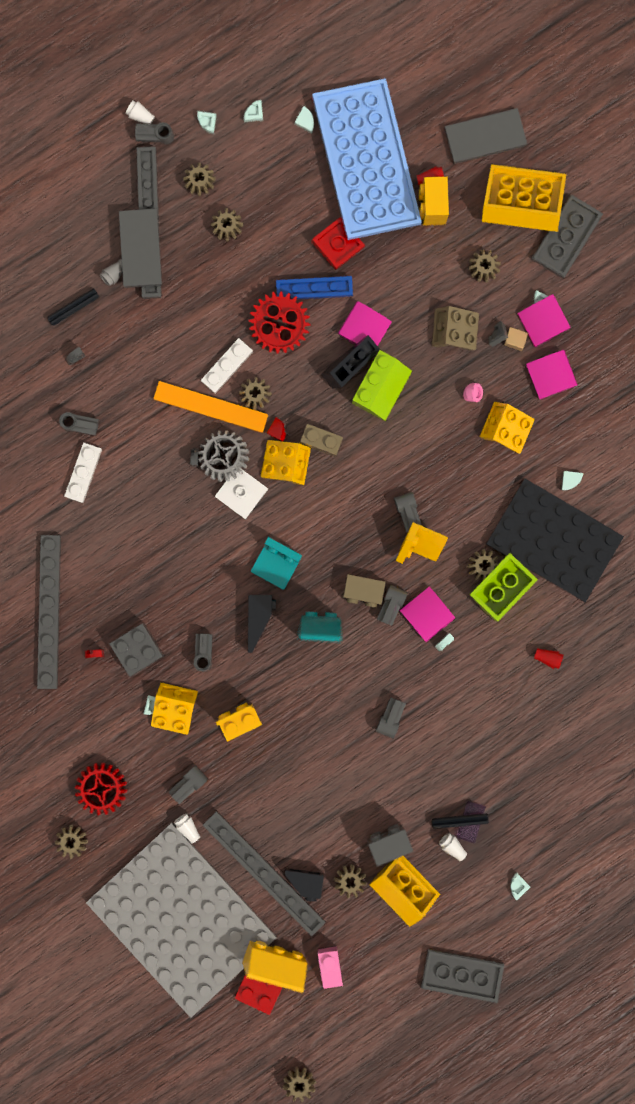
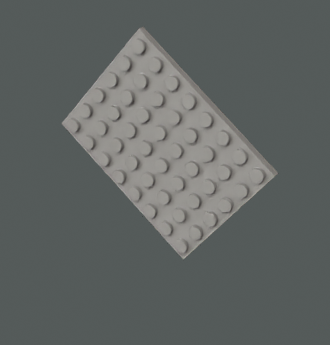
[86,823,277,1018]

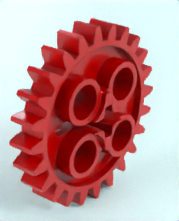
[249,291,311,354]

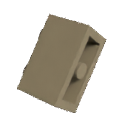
[300,424,343,458]
[343,575,386,608]

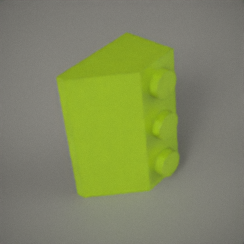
[352,350,412,421]
[470,553,538,622]

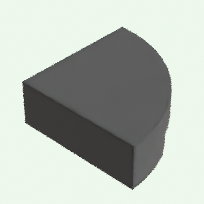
[489,321,508,347]
[66,347,85,366]
[190,448,199,467]

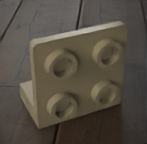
[432,306,479,350]

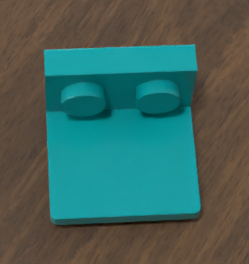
[251,537,302,589]

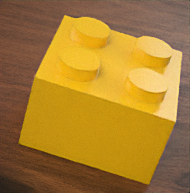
[418,177,449,225]

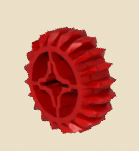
[75,762,128,815]

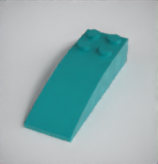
[300,612,341,641]

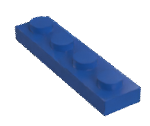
[276,276,353,299]

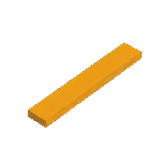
[154,381,268,433]

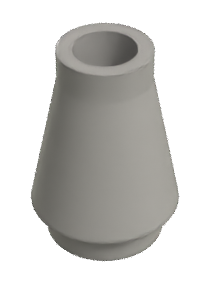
[100,259,123,286]

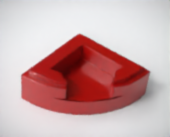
[267,417,286,442]
[85,649,104,658]

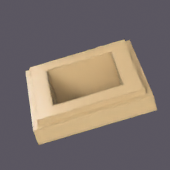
[504,327,528,351]

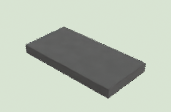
[444,108,527,164]
[531,195,603,279]
[119,209,162,288]
[421,949,504,1003]

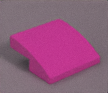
[518,294,571,347]
[338,301,392,346]
[526,350,578,400]
[400,587,455,642]

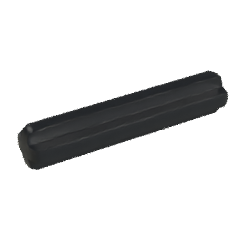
[47,289,99,326]
[432,813,489,829]

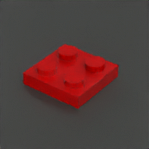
[311,217,365,270]
[234,974,283,1015]

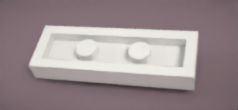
[201,338,253,394]
[64,443,102,503]

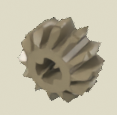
[183,163,216,196]
[211,208,243,242]
[468,250,501,283]
[239,377,272,410]
[467,549,499,581]
[55,825,88,859]
[334,864,367,898]
[283,1067,316,1102]

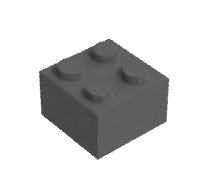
[110,623,164,677]
[367,824,414,866]

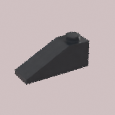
[321,335,380,389]
[248,595,276,653]

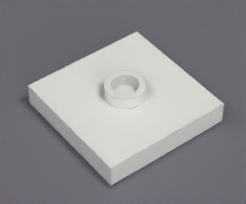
[215,469,268,520]

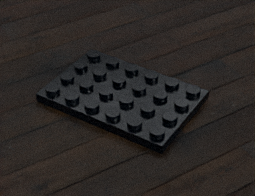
[486,479,624,603]

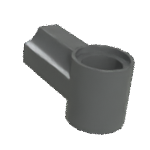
[135,122,175,145]
[59,412,99,436]
[394,492,421,533]
[377,585,408,626]
[193,634,213,672]
[375,697,406,739]
[169,765,208,804]

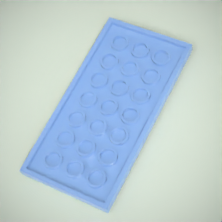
[312,79,422,240]

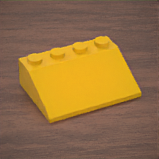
[482,164,567,232]

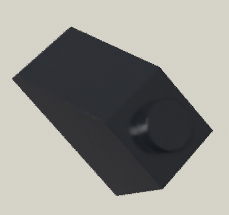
[285,868,324,902]

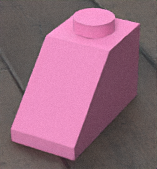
[318,946,343,989]

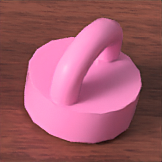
[463,383,483,402]

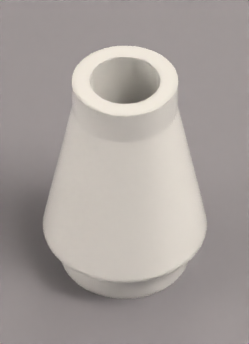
[125,100,155,124]
[174,814,201,843]
[439,833,467,861]

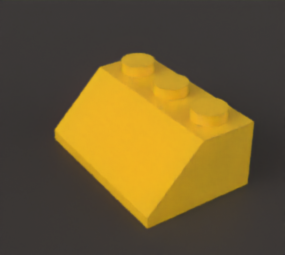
[369,856,440,927]
[242,941,307,993]

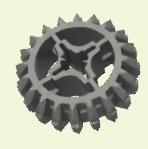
[198,430,249,482]

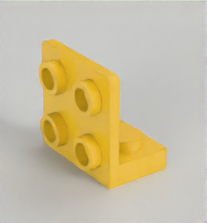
[479,402,534,453]
[261,440,311,485]
[396,523,448,564]
[151,683,198,735]
[216,702,262,742]

